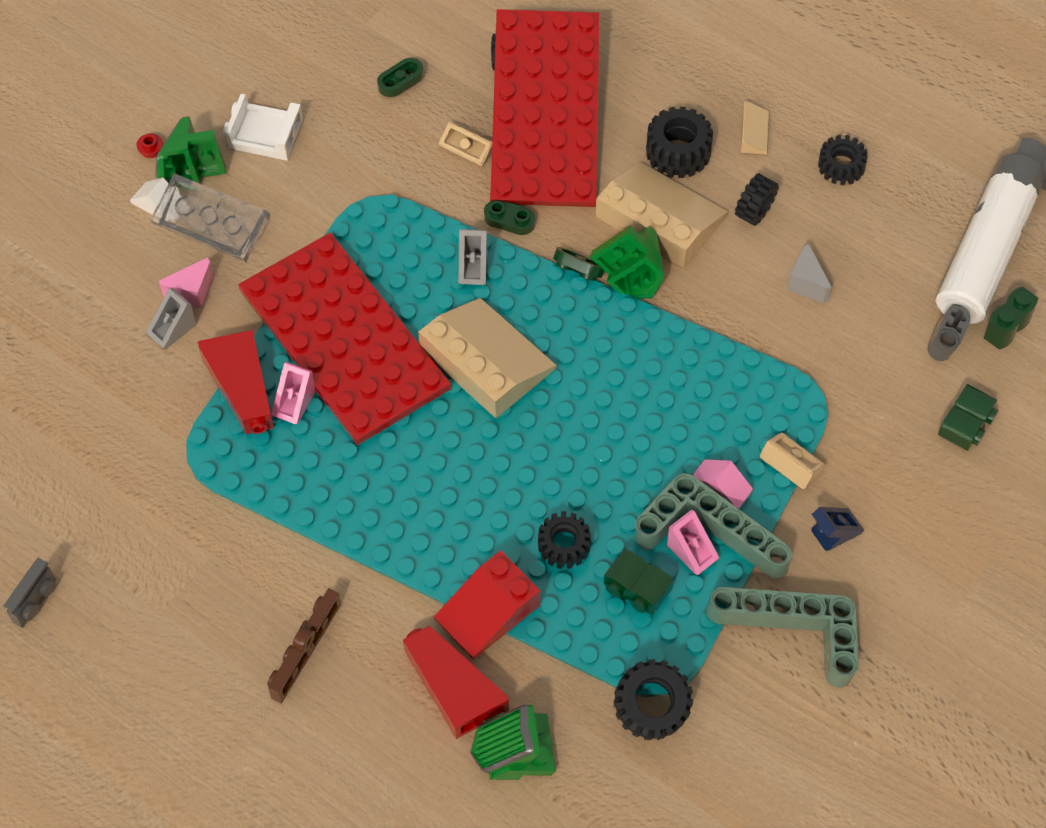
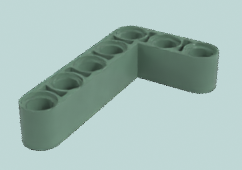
[634,473,792,578]
[705,587,859,687]

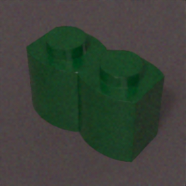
[984,286,1038,350]
[938,384,999,451]
[604,549,674,615]

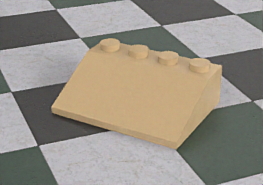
[596,162,728,268]
[418,298,557,418]

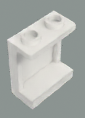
[223,94,303,161]

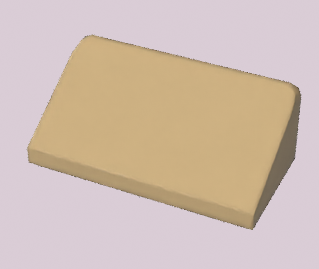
[741,101,769,155]
[438,122,492,167]
[760,433,826,489]

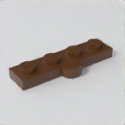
[267,588,341,704]

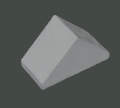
[458,229,488,285]
[787,244,831,303]
[146,288,196,349]

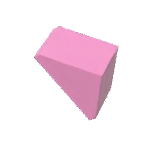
[159,257,214,307]
[271,362,316,425]
[693,460,753,509]
[667,510,719,575]

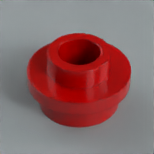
[136,133,163,158]

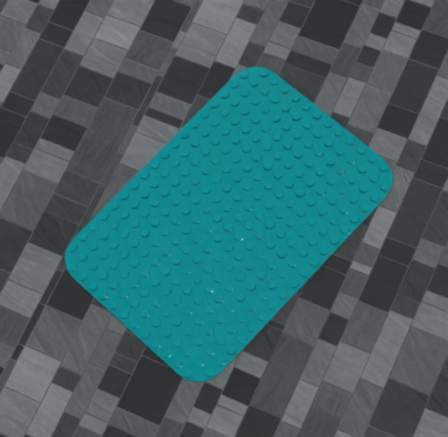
[186,194,828,697]

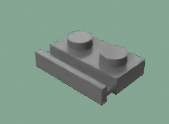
[3,557,56,628]

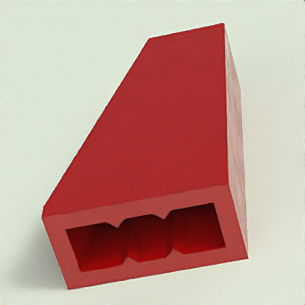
[197,330,274,434]
[403,626,509,739]

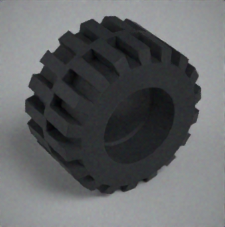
[646,106,713,178]
[613,659,693,740]

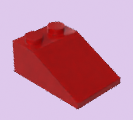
[434,550,540,660]

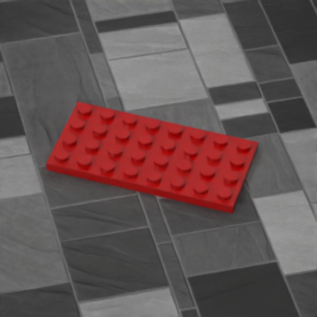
[490,9,600,207]
[238,233,451,446]

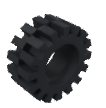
[818,135,868,185]
[735,173,779,226]
[538,511,591,569]

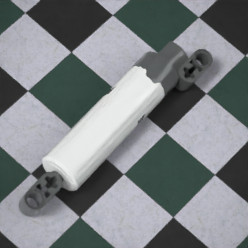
[927,138,1046,361]

